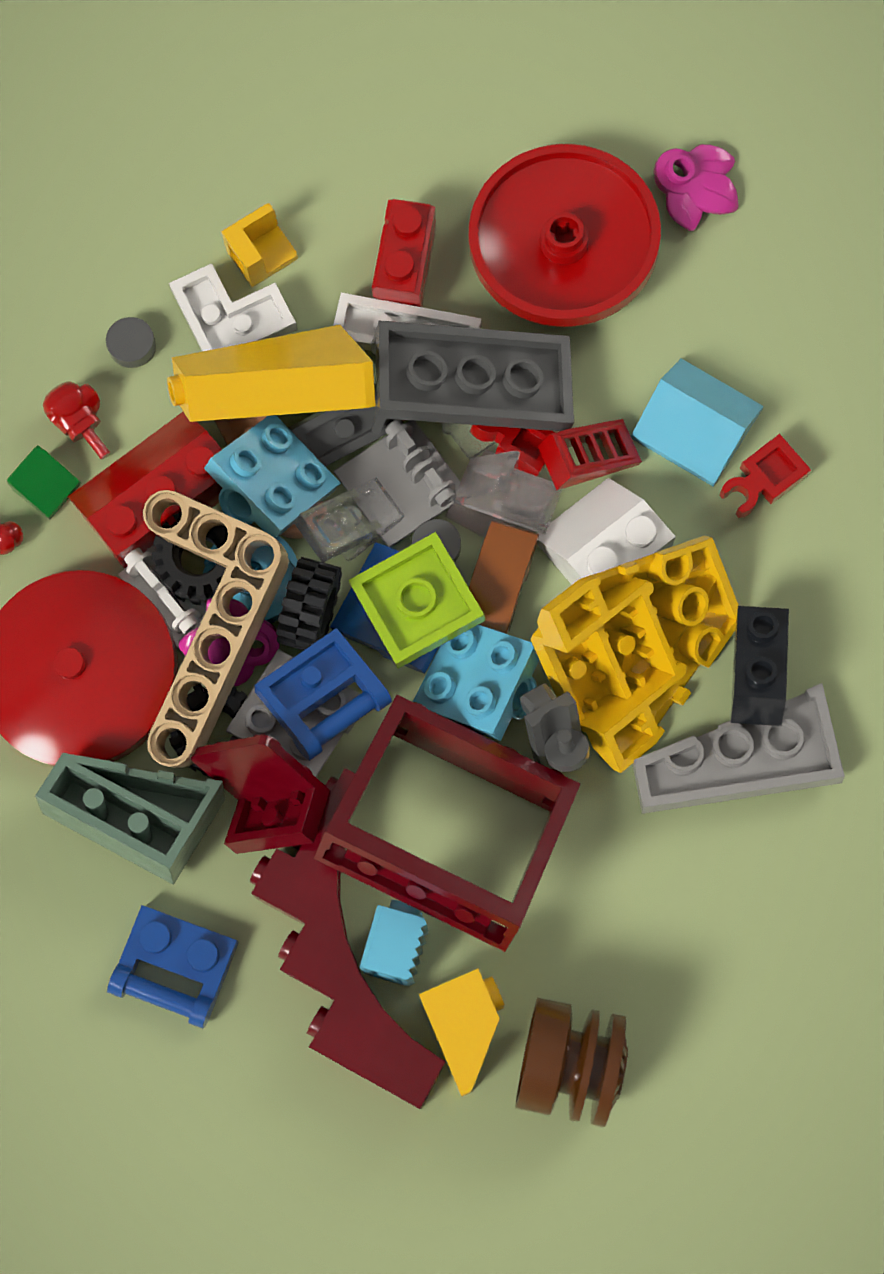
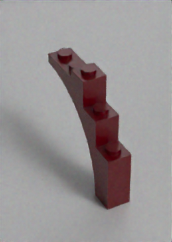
[250,768,446,1109]

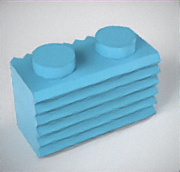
[360,899,429,987]

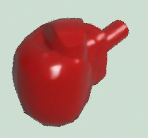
[43,381,111,460]

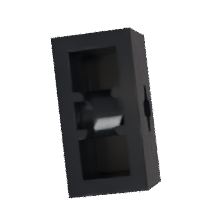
[731,606,789,726]

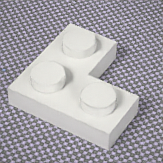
[169,263,297,351]

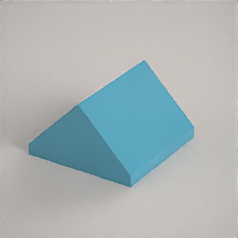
[631,358,764,487]

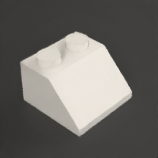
[537,478,676,585]

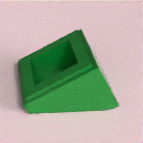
[7,445,82,519]

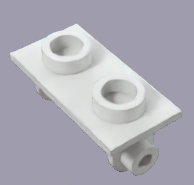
[118,545,207,648]

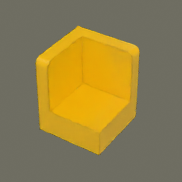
[221,203,298,287]

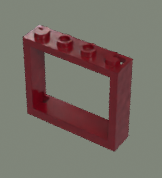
[314,695,581,952]

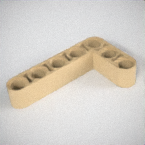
[143,490,289,768]

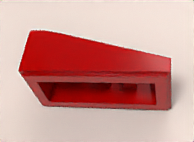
[538,419,642,490]

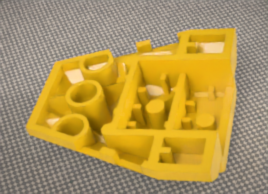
[531,535,739,773]

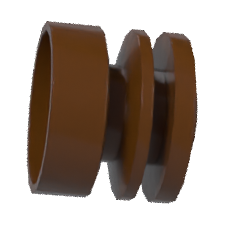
[515,998,628,1128]

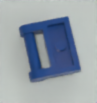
[254,628,392,761]
[107,905,239,1029]

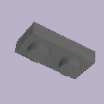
[288,383,387,466]

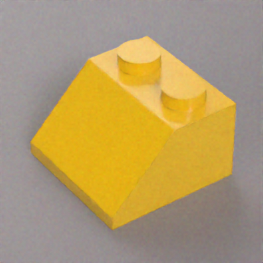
[419,969,505,1097]

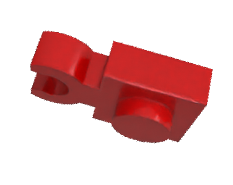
[470,425,556,481]
[719,433,811,518]

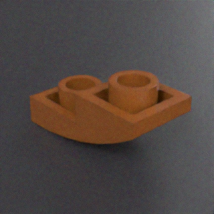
[469,520,540,634]

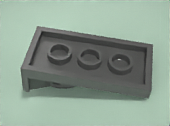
[371,320,574,435]

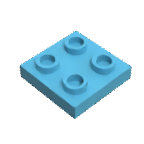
[204,415,340,539]
[413,625,539,741]

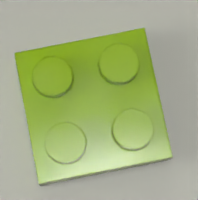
[348,532,486,669]

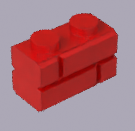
[372,199,436,307]

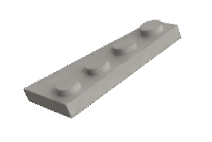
[633,683,845,814]

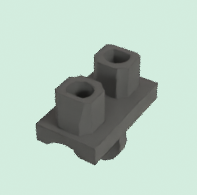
[520,684,590,772]

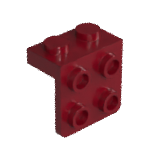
[191,734,330,854]

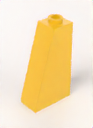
[167,325,376,422]

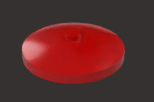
[469,144,661,327]
[0,570,178,766]

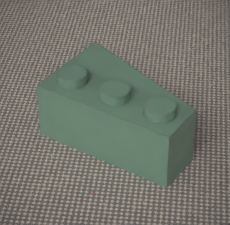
[35,753,225,885]

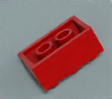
[68,412,222,569]

